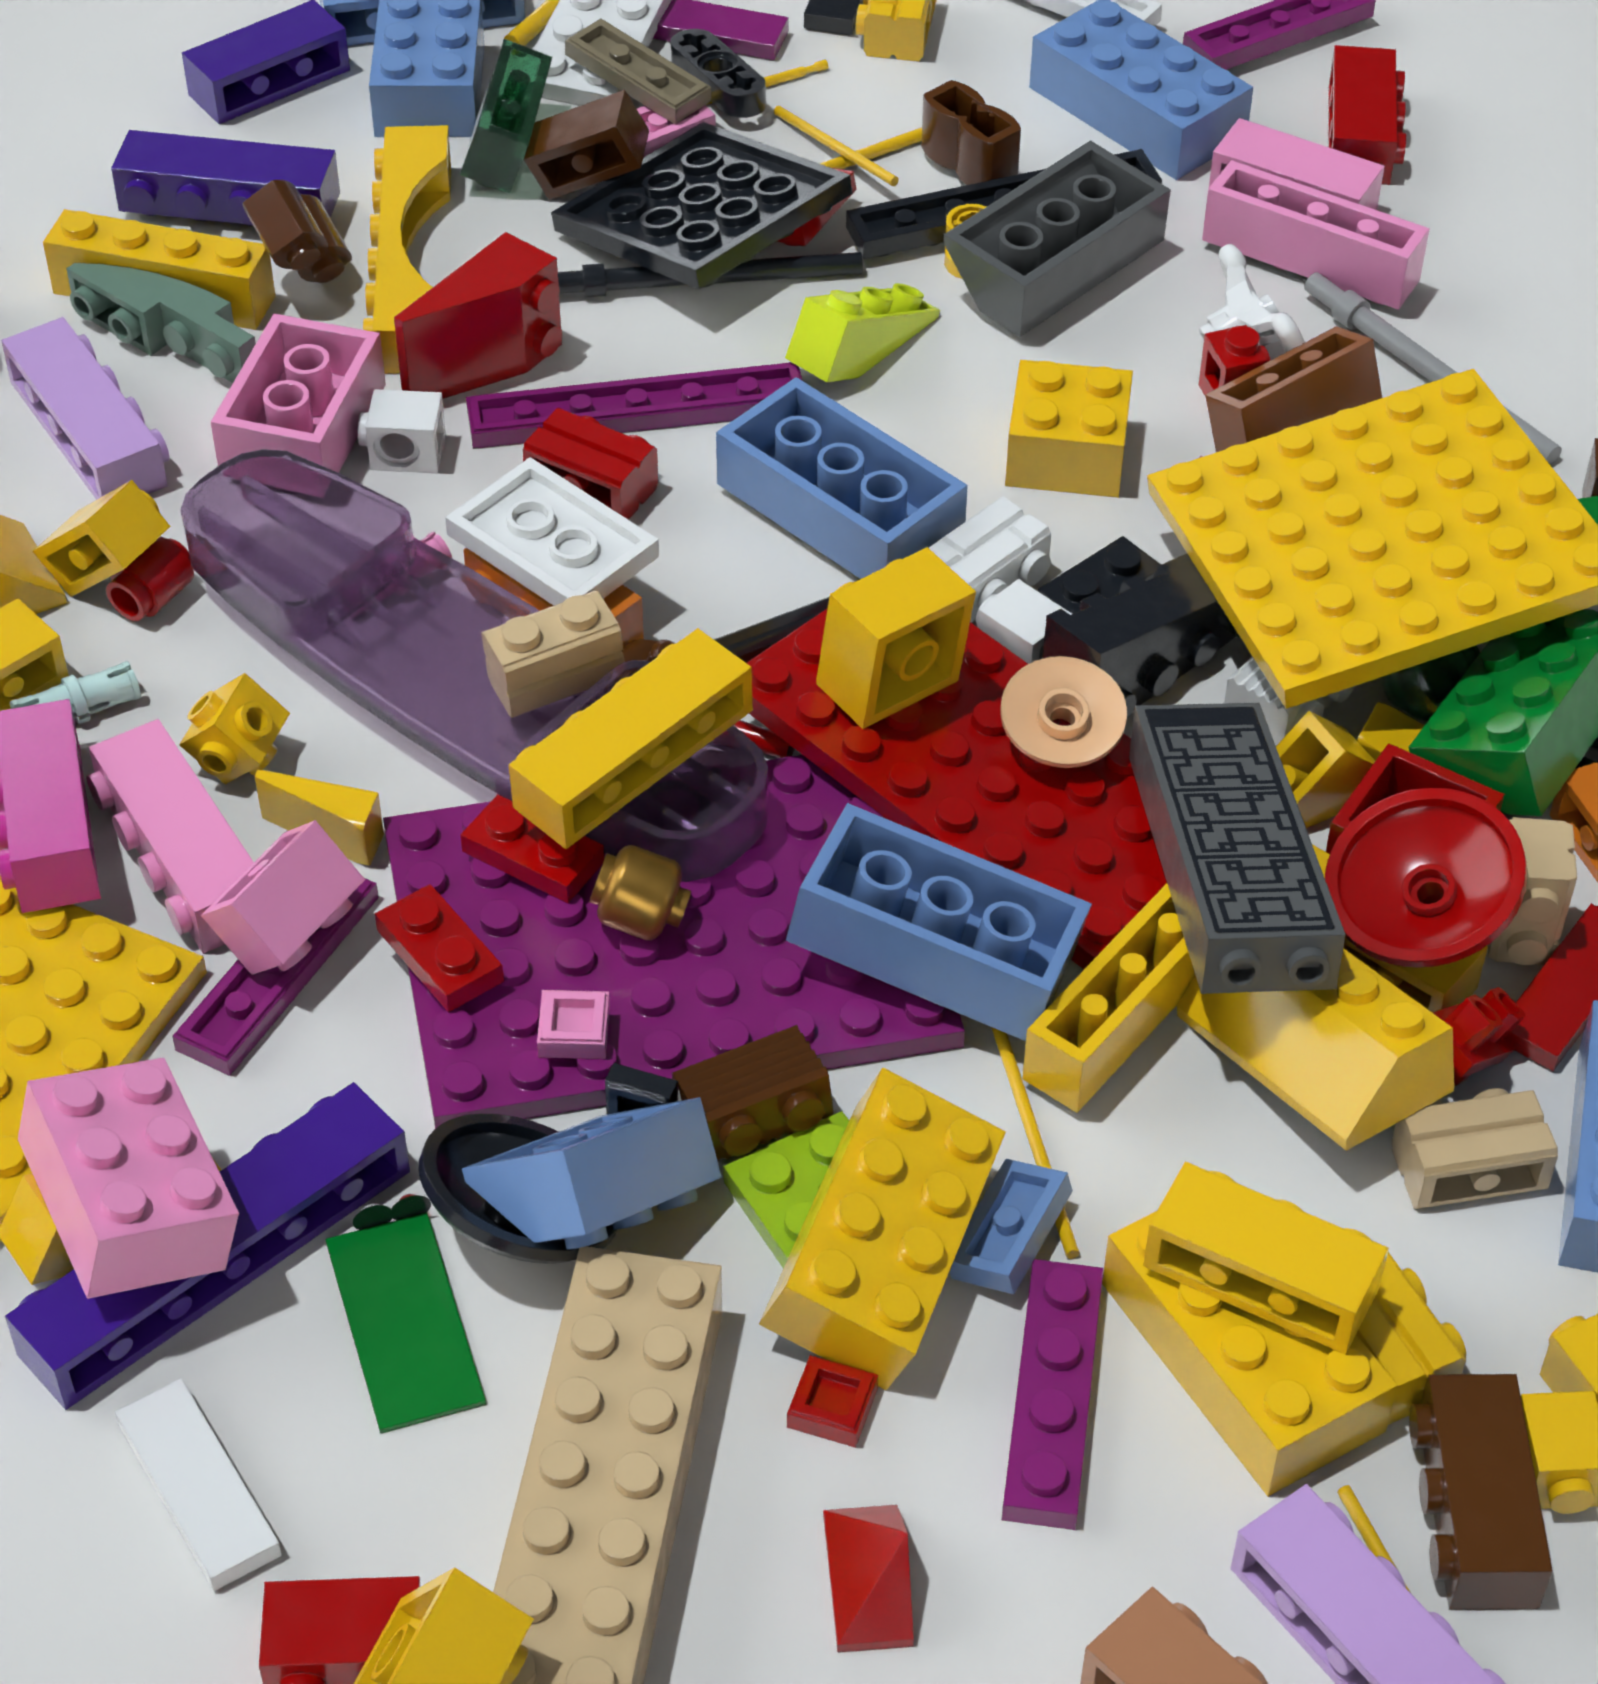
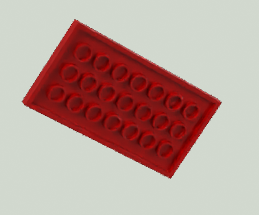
[747,608,1167,969]

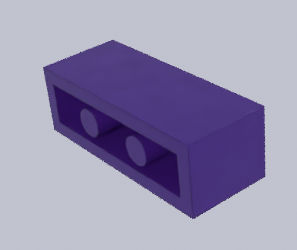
[182,0,350,125]

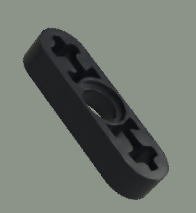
[670,29,767,118]

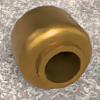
[589,845,691,940]

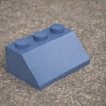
[462,1097,722,1249]

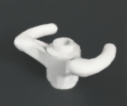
[1199,244,1305,352]

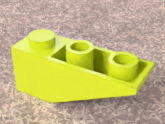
[785,283,941,383]

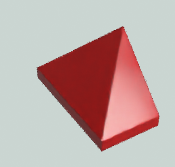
[823,1504,914,1652]

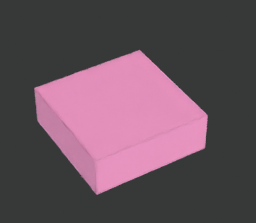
[537,990,610,1059]

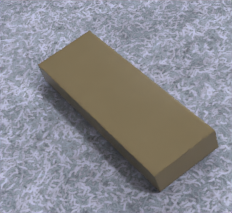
[565,18,711,124]

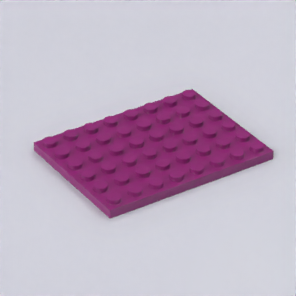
[383,755,965,1129]

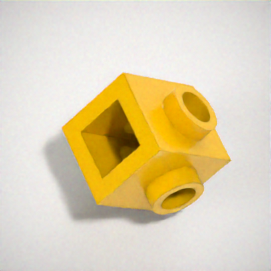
[179,673,290,785]

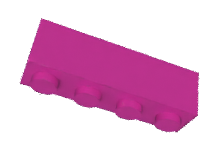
[0,699,101,913]

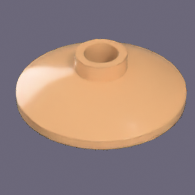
[1000,656,1127,768]

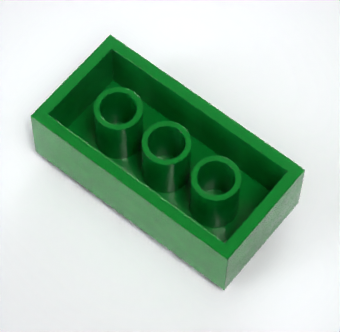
[1408,609,1598,816]

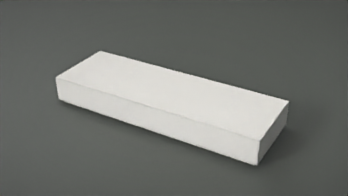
[115,1378,282,1591]

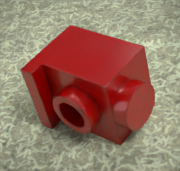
[1198,325,1271,395]

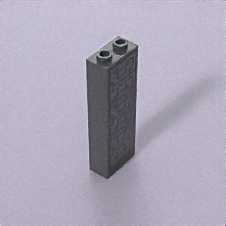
[1129,703,1345,994]

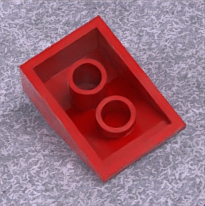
[394,232,562,399]

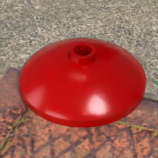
[1325,788,1528,968]

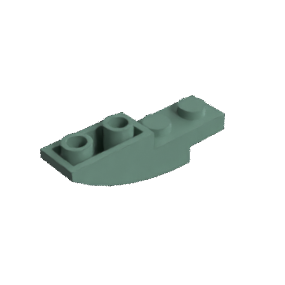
[66,263,256,383]

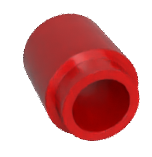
[106,536,194,621]

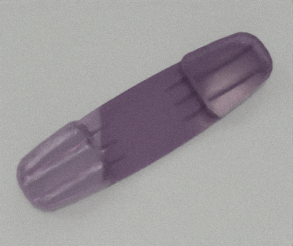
[180,449,769,882]

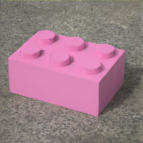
[211,314,386,495]
[18,1058,239,1299]

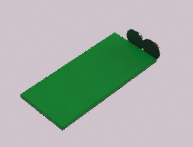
[325,1194,486,1434]

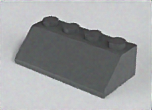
[943,140,1171,337]

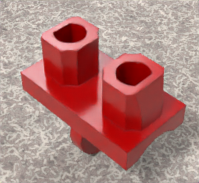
[1432,987,1526,1087]

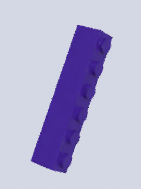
[5,1082,410,1410]

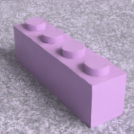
[1,317,170,500]
[1230,1484,1506,1684]

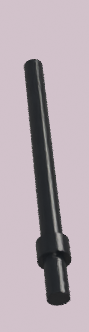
[558,252,863,298]

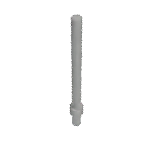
[1304,272,1562,465]

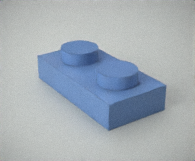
[949,1159,1073,1294]

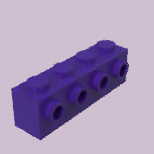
[111,130,340,226]

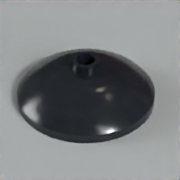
[418,1114,617,1264]

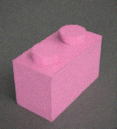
[201,820,365,975]

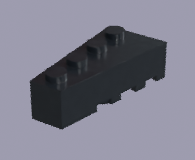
[1043,553,1240,719]

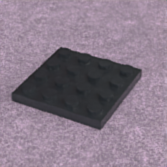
[551,122,853,289]

